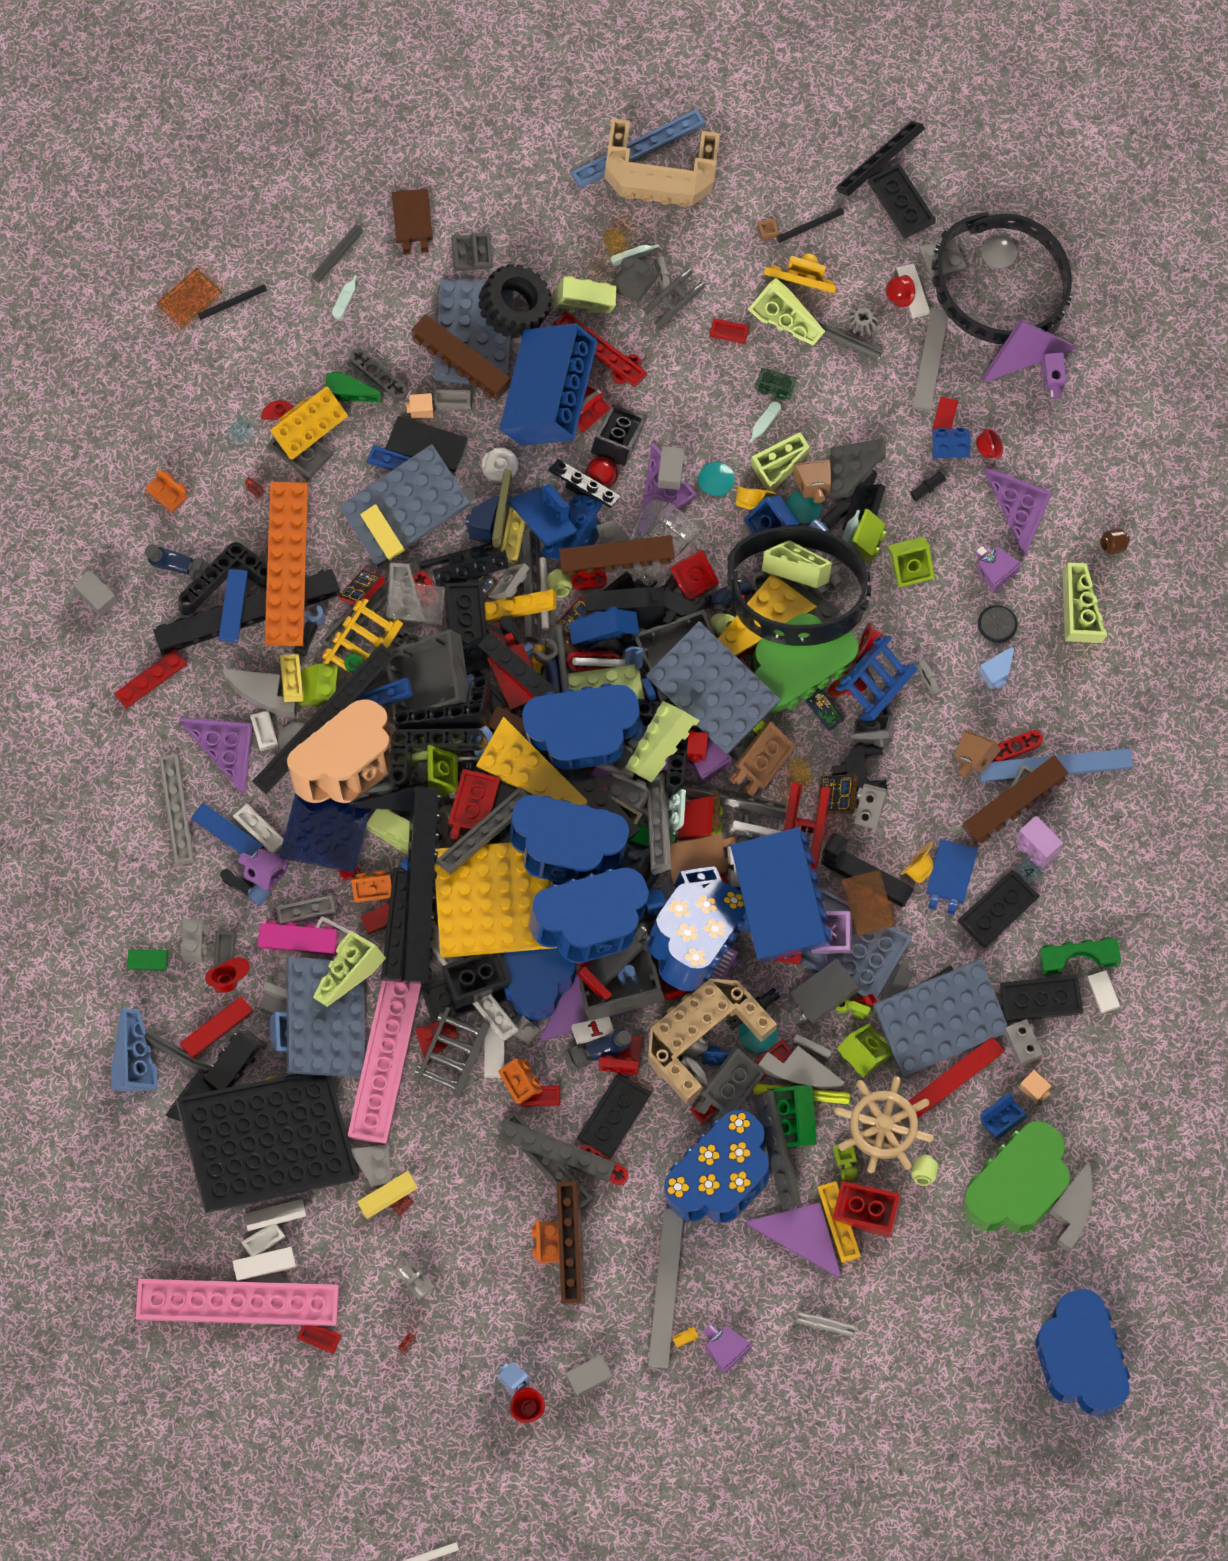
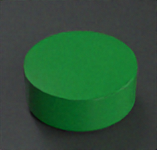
[344,653,363,673]

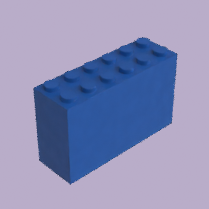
[500,323,598,446]
[730,827,833,962]

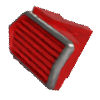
[577,384,610,433]

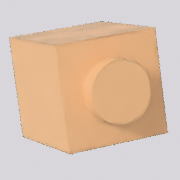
[406,393,434,419]
[1019,1070,1051,1104]

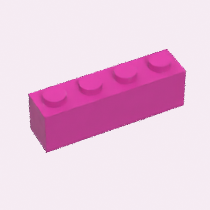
[257,921,340,956]

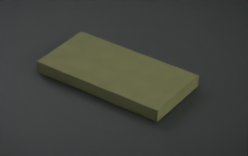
[492,470,512,552]

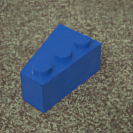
[569,607,639,646]

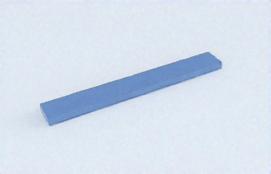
[571,109,706,188]
[979,749,1133,783]

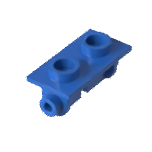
[702,1045,743,1066]

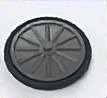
[978,605,1018,643]

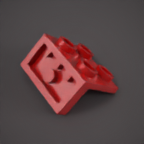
[599,1035,642,1076]

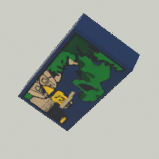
[806,690,844,731]

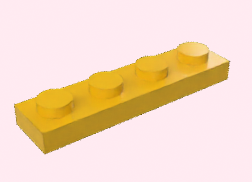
[764,265,837,294]
[485,589,556,622]
[817,1181,861,1263]

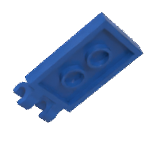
[926,839,978,915]

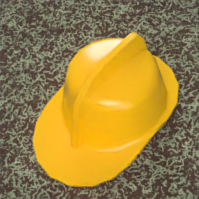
[733,485,777,510]
[900,841,933,883]

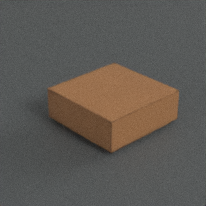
[757,218,780,241]

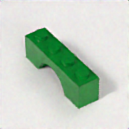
[1038,937,1121,976]

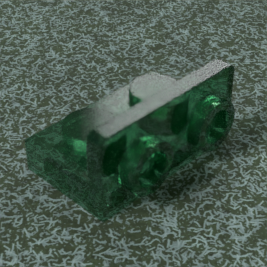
[755,368,797,400]

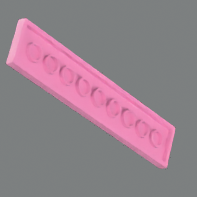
[348,981,422,1145]
[135,1279,339,1326]

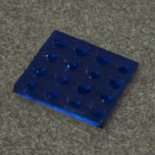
[279,793,371,873]

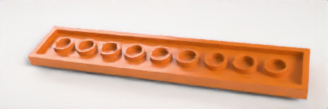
[265,482,308,646]

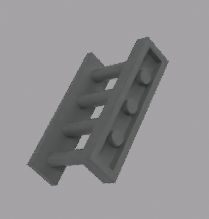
[414,1007,490,1099]

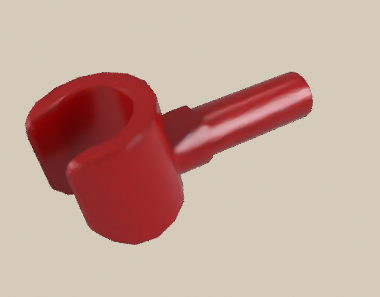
[851,993,877,1007]

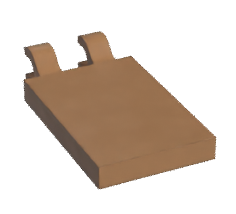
[729,721,796,797]
[669,833,737,884]

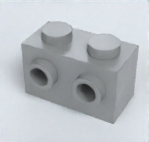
[658,446,688,490]
[73,571,117,617]
[852,783,887,829]
[181,919,208,962]
[1004,1019,1044,1068]
[565,1354,613,1398]

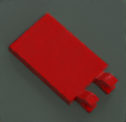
[487,633,534,710]
[448,769,501,842]

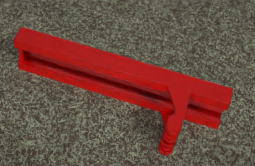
[771,782,831,966]

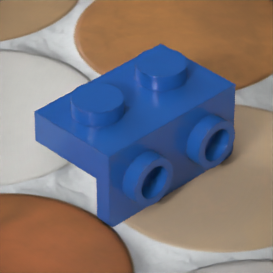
[932,428,971,458]
[980,1093,1028,1140]

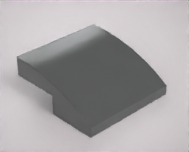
[451,232,493,271]

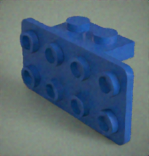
[509,484,577,545]
[541,494,603,561]

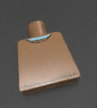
[793,460,831,503]
[955,729,1001,778]

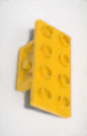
[270,387,348,460]

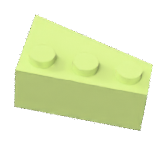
[552,276,616,313]
[751,432,810,492]
[762,540,832,588]
[366,809,410,855]

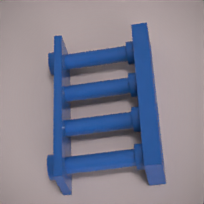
[835,635,918,722]

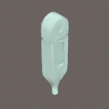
[610,244,659,266]
[332,275,357,320]
[749,402,781,443]
[842,510,860,545]

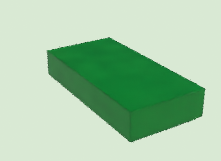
[127,950,168,971]

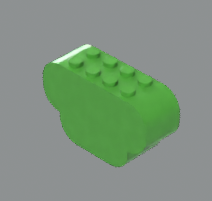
[752,614,858,715]
[962,1121,1070,1233]

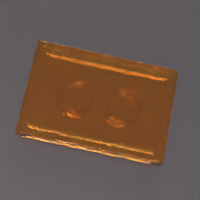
[156,268,222,329]
[842,870,895,936]

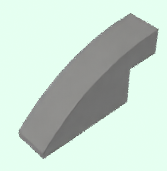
[223,669,297,718]
[758,1046,845,1090]
[1050,1164,1093,1253]

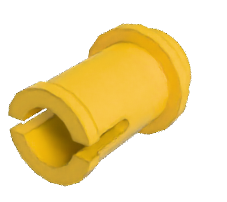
[672,1327,699,1348]

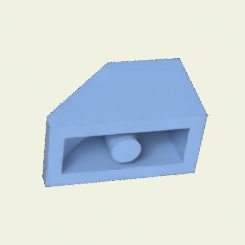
[979,647,1014,690]
[498,1362,529,1396]

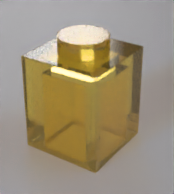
[603,228,628,258]
[787,756,813,786]

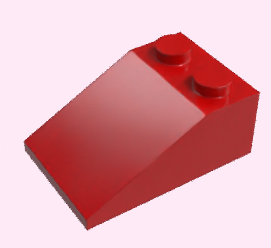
[833,1181,901,1238]

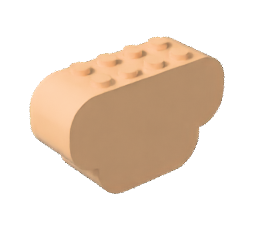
[287,700,391,803]

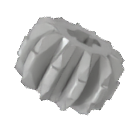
[847,304,879,337]

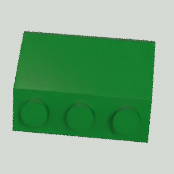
[767,1085,817,1147]

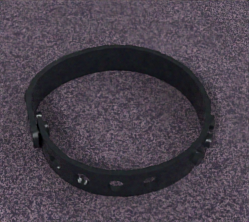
[931,212,1072,345]
[727,526,871,646]

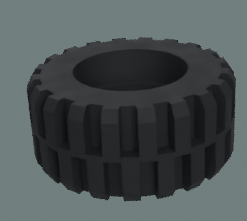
[478,264,552,338]

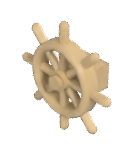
[834,1076,934,1174]

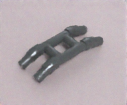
[642,268,705,329]

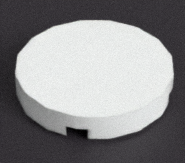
[481,447,519,484]

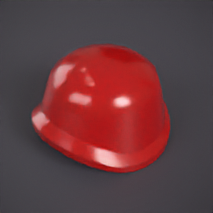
[885,275,915,307]
[976,428,1003,459]
[585,457,618,488]
[510,1387,545,1423]

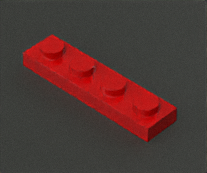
[114,649,187,709]

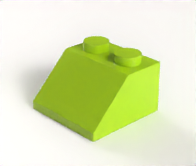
[851,509,887,563]
[887,537,935,588]
[298,664,340,707]
[427,745,458,797]
[837,1024,893,1077]

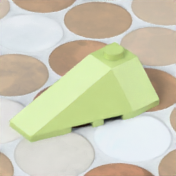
[748,278,825,345]
[313,931,386,1007]

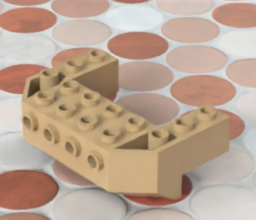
[604,118,720,207]
[648,979,777,1104]

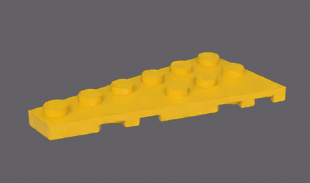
[718,574,817,657]
[476,717,588,805]

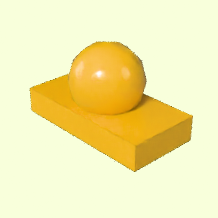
[787,253,826,282]

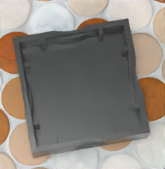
[633,609,714,703]
[387,629,469,716]
[575,923,665,1021]

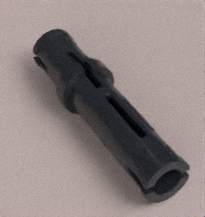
[726,988,780,1031]

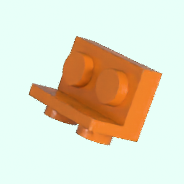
[145,469,188,514]
[351,870,391,903]
[498,1058,543,1104]
[532,1220,560,1263]

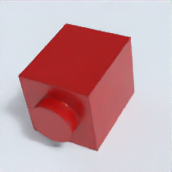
[686,731,708,763]

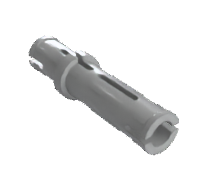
[795,1310,857,1338]

